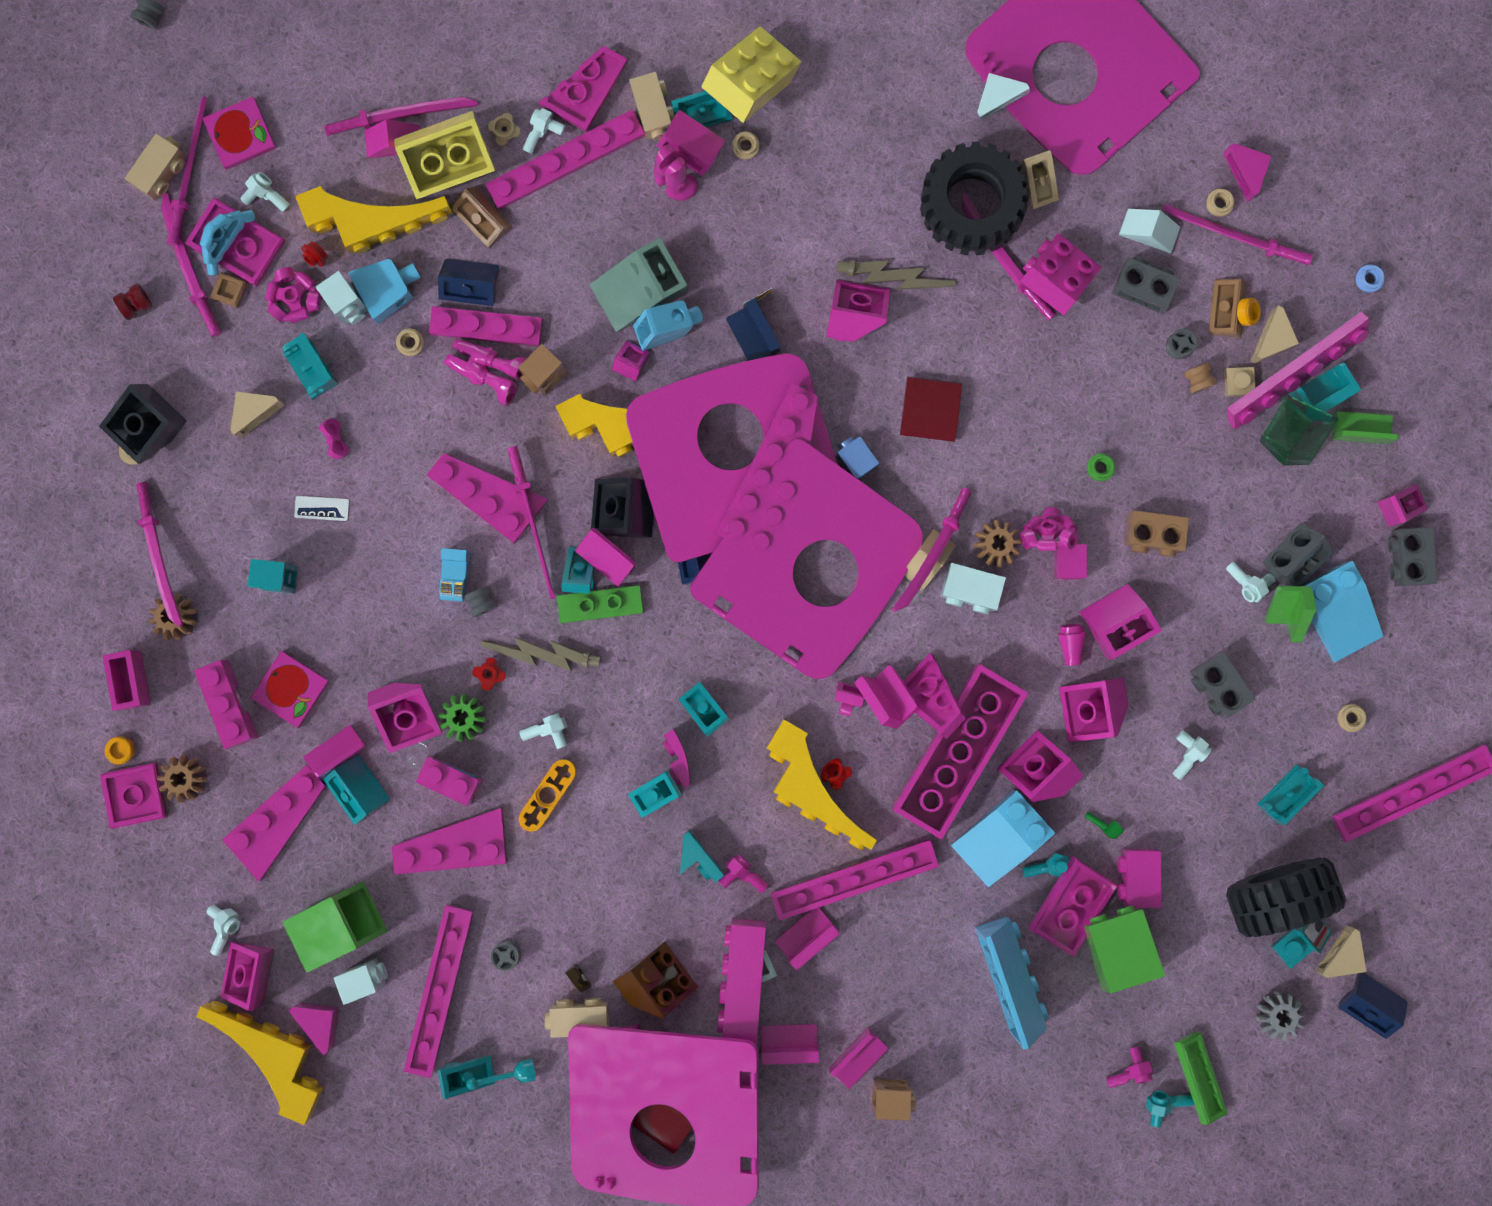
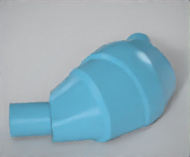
[200,210,255,275]

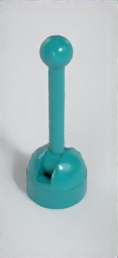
[466,1058,536,1090]

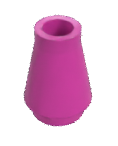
[1057,624,1085,666]

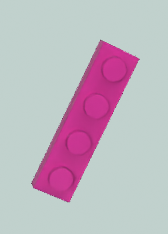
[429,306,543,347]

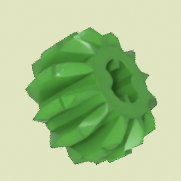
[438,694,487,742]

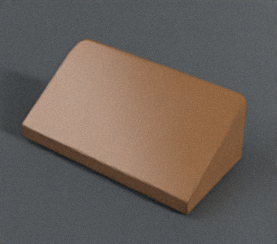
[451,187,512,248]
[1208,279,1247,338]

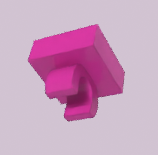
[834,681,864,716]

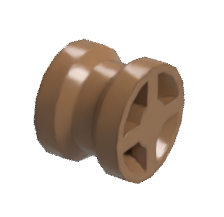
[1184,363,1218,394]

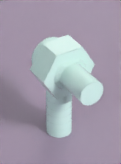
[522,108,566,154]
[241,172,290,212]
[1226,562,1275,603]
[520,713,568,749]
[1172,730,1212,780]
[207,905,241,956]

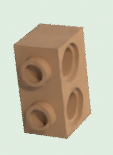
[518,344,567,396]
[1124,510,1189,557]
[872,1079,916,1121]

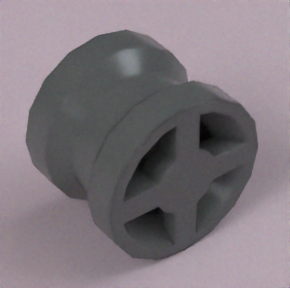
[130,0,165,30]
[1166,328,1198,360]
[464,586,498,618]
[491,940,521,971]

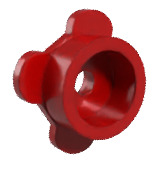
[472,657,506,691]
[821,758,852,790]

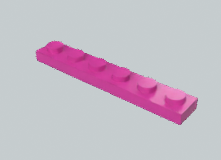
[485,110,645,210]
[1227,312,1369,430]
[1331,745,1492,842]
[770,839,939,921]
[403,904,474,1078]

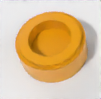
[1237,298,1261,326]
[105,736,135,764]

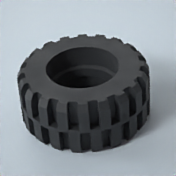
[920,142,1029,255]
[1226,857,1346,937]

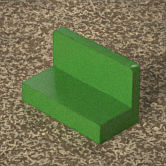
[1333,411,1399,444]
[1265,586,1316,642]

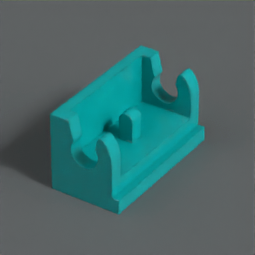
[671,91,733,128]
[281,332,338,400]
[1257,765,1324,826]

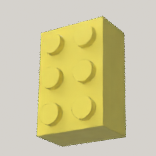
[702,26,802,123]
[394,111,495,199]

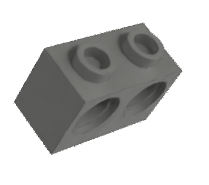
[1111,257,1180,314]
[1263,523,1334,586]
[1388,527,1437,587]
[1190,652,1256,718]

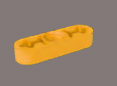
[519,759,577,832]

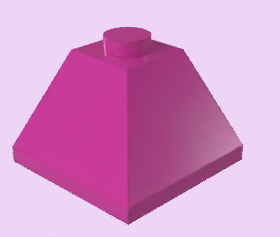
[826,279,891,342]
[1059,677,1129,742]
[367,683,442,754]
[997,730,1084,802]

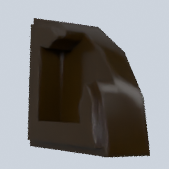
[565,964,591,992]

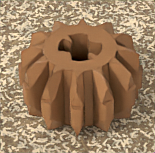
[973,520,1022,568]
[148,593,198,640]
[157,755,208,803]

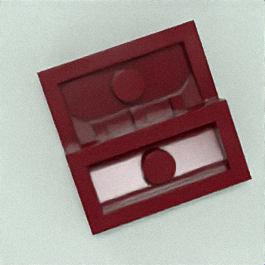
[900,376,962,442]
[632,1104,693,1154]

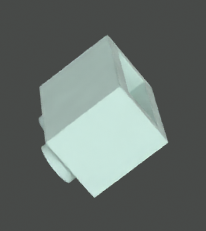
[316,271,368,325]
[940,563,1006,615]
[334,958,388,1005]

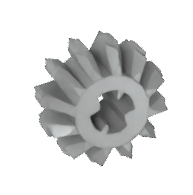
[1255,991,1306,1041]

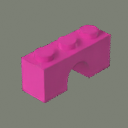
[194,660,259,749]

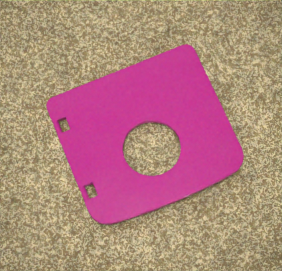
[965,0,1200,175]
[626,354,837,562]
[690,439,923,679]
[568,1024,759,1206]

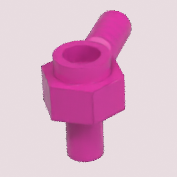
[718,854,768,893]
[1106,1047,1155,1088]

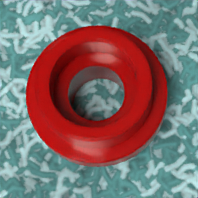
[301,241,328,267]

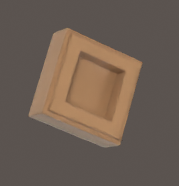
[210,272,248,308]

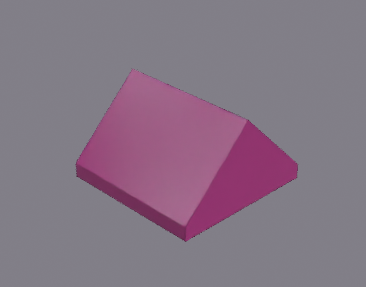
[220,941,274,1011]

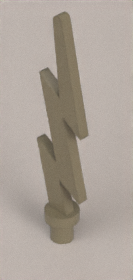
[836,260,956,290]
[481,636,601,671]

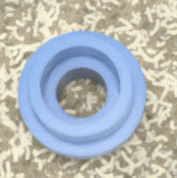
[1355,265,1384,293]

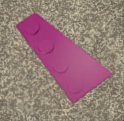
[427,453,549,544]
[222,765,327,882]
[392,808,507,875]

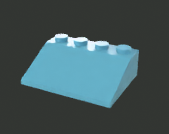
[975,917,1049,1050]

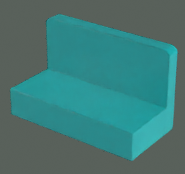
[323,755,390,825]

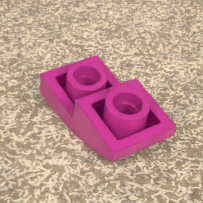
[663,729,690,788]

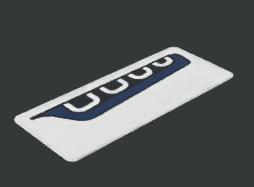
[294,496,349,521]

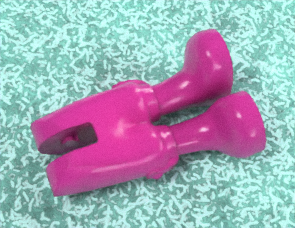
[654,145,698,201]
[443,339,526,406]

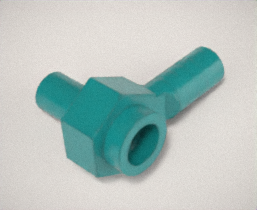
[1022,852,1069,878]
[1146,1090,1194,1128]

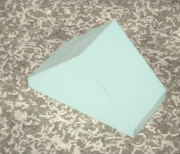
[977,73,1030,120]
[1119,209,1180,253]

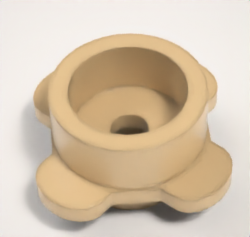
[488,113,521,146]

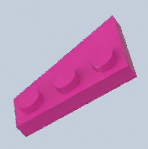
[538,46,628,132]
[903,653,966,739]

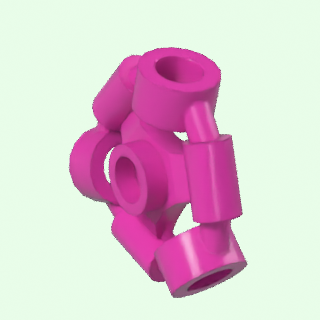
[265,267,322,324]
[1020,507,1078,551]

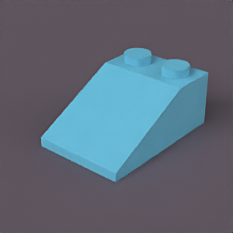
[1302,561,1384,663]
[951,789,1055,887]

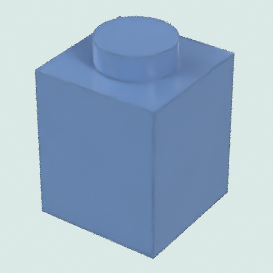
[836,437,879,480]

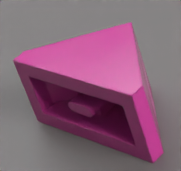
[365,119,420,158]
[1223,143,1271,202]
[1377,484,1428,527]
[288,1003,338,1055]

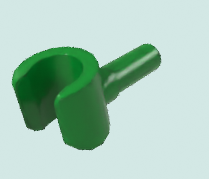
[1084,812,1124,839]

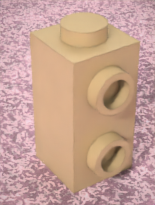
[629,72,675,141]
[124,134,186,201]
[545,998,609,1038]

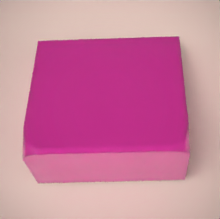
[612,340,651,382]

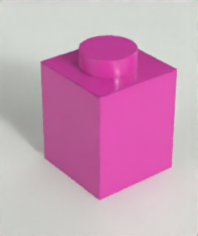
[1054,539,1087,580]

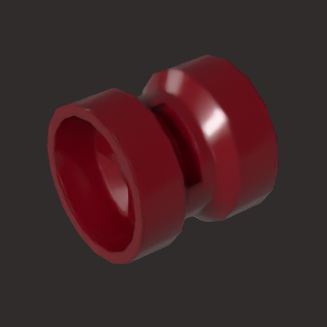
[112,283,153,321]

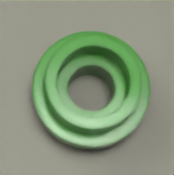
[1087,453,1115,482]

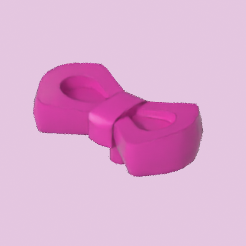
[319,418,350,460]

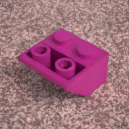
[1079,584,1162,660]

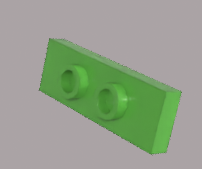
[557,585,643,624]
[1174,1032,1228,1125]

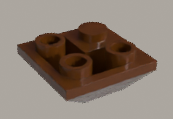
[613,942,698,1019]

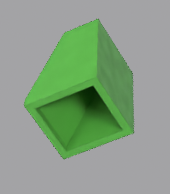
[282,881,388,973]
[1084,905,1165,994]

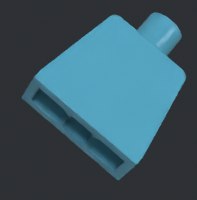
[348,259,421,324]
[633,300,703,351]

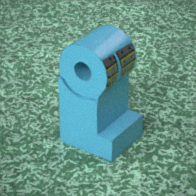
[439,548,470,602]

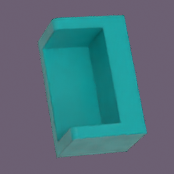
[1289,362,1361,422]
[247,559,298,594]

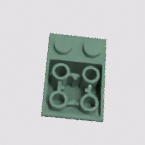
[589,237,689,333]

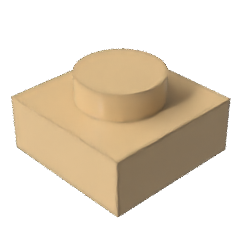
[1224,367,1255,397]

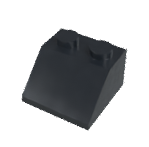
[99,384,187,464]
[591,477,654,538]

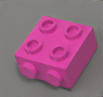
[1020,233,1102,316]

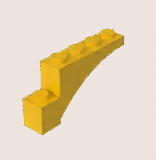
[295,186,452,254]
[555,394,708,458]
[766,719,877,851]
[196,1001,323,1125]

